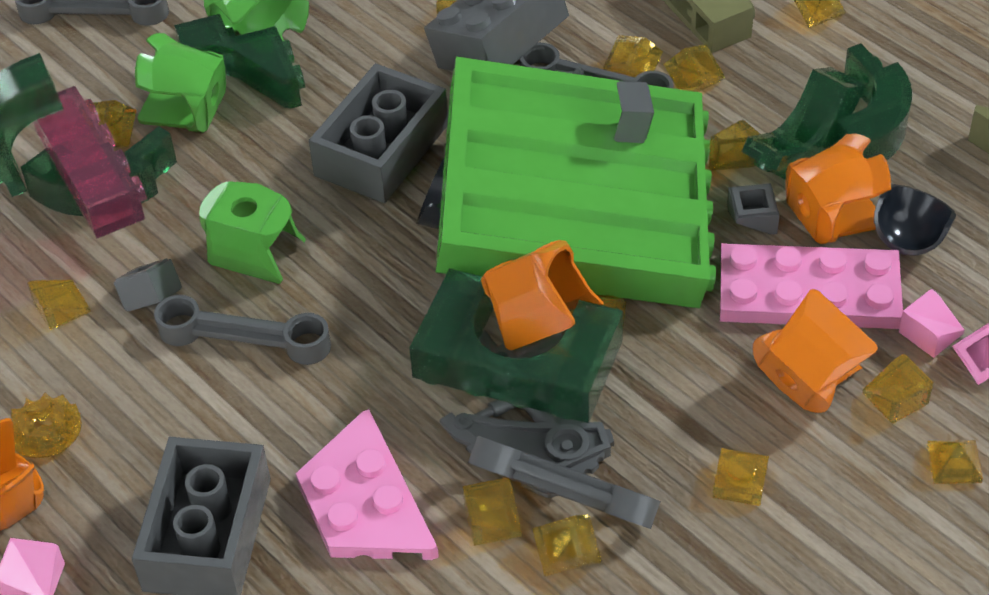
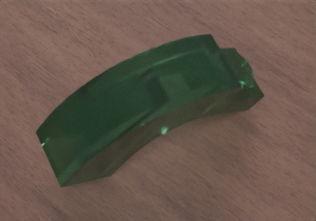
[833,43,912,161]
[0,53,64,197]
[741,67,866,180]
[21,126,177,217]

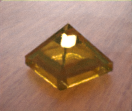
[927,440,983,484]

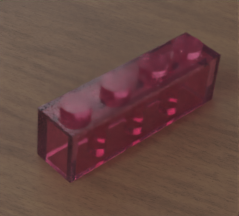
[28,86,147,239]

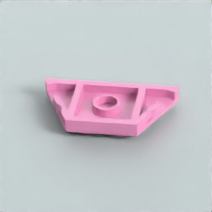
[296,409,438,560]

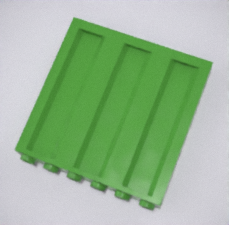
[435,56,716,308]

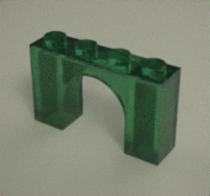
[409,268,623,423]

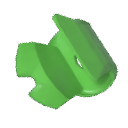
[204,0,309,55]
[135,33,226,132]
[199,181,306,284]

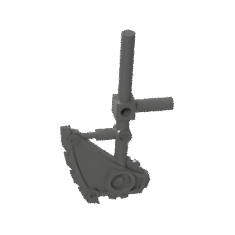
[436,286,614,498]

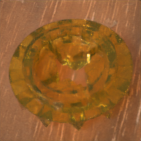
[11,392,82,458]

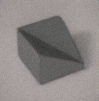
[614,81,654,143]
[727,183,779,235]
[114,258,182,311]

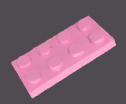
[720,243,903,329]

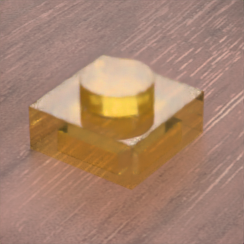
[712,448,769,506]

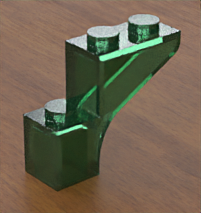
[174,14,305,108]

